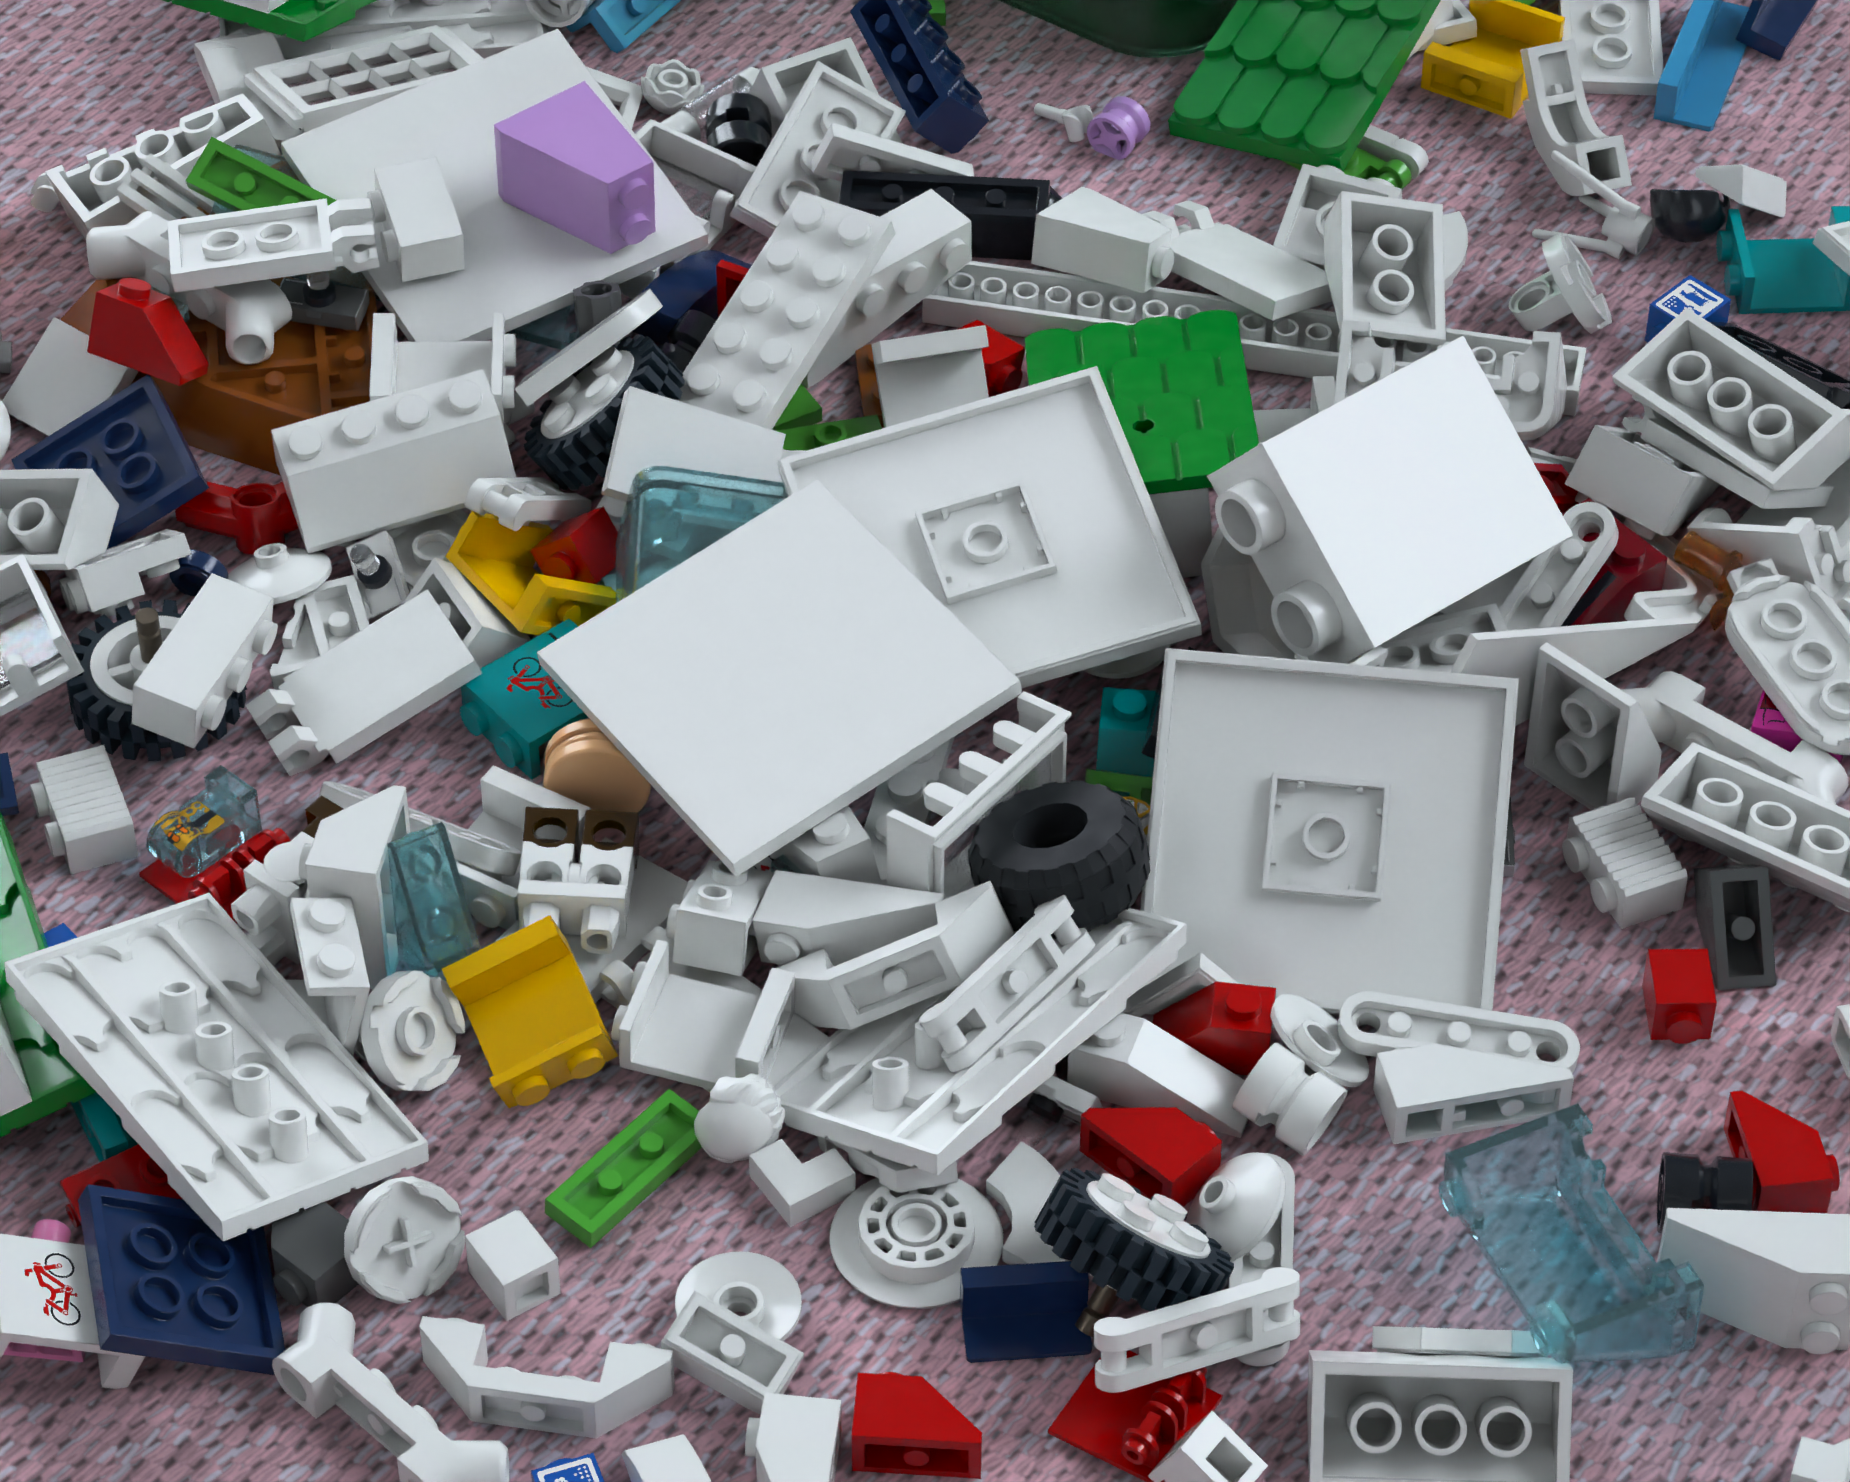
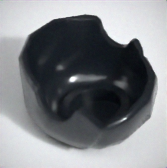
[1650,189,1730,243]

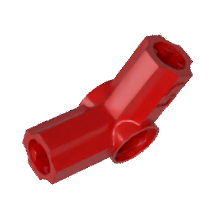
[175,481,299,555]

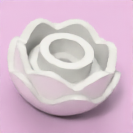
[641,59,704,115]

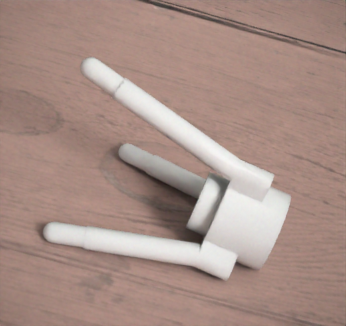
[1532,151,1655,259]

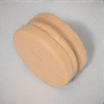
[543,719,651,813]

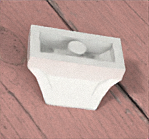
[194,32,285,104]

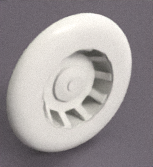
[830,1178,1003,1309]

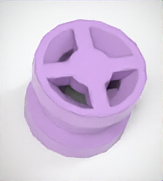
[1087,96,1150,161]

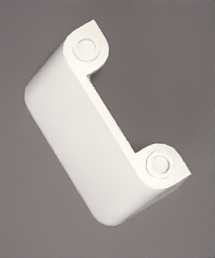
[1334,320,1567,441]
[1687,409,1850,604]

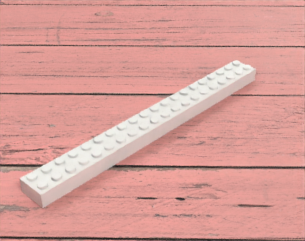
[922,261,1586,416]

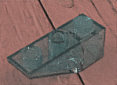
[387,821,481,982]

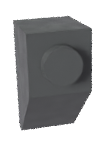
[1694,864,1776,990]
[271,1202,359,1307]

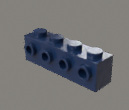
[850,0,989,154]

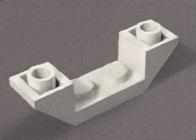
[769,881,1014,1030]
[419,1316,675,1439]

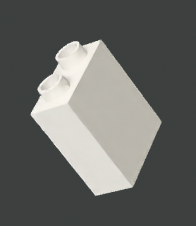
[1207,336,1573,663]

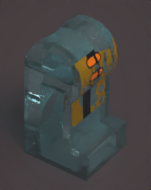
[146,765,262,878]

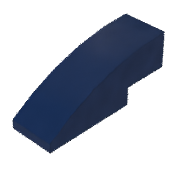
[633,250,752,345]

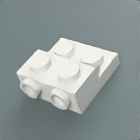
[1273,164,1402,270]
[59,529,191,617]

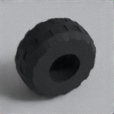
[968,780,1151,939]

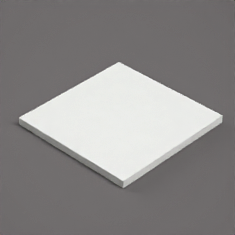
[281,28,708,342]
[777,366,1202,689]
[537,479,1022,877]
[1140,648,1519,1016]

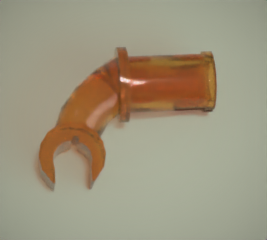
[1674,531,1744,632]

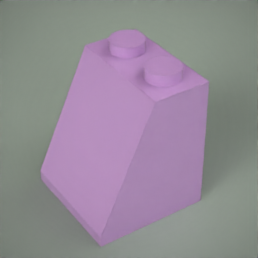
[494,81,656,254]

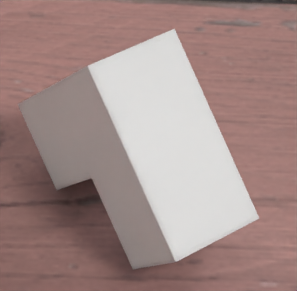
[749,1139,856,1227]

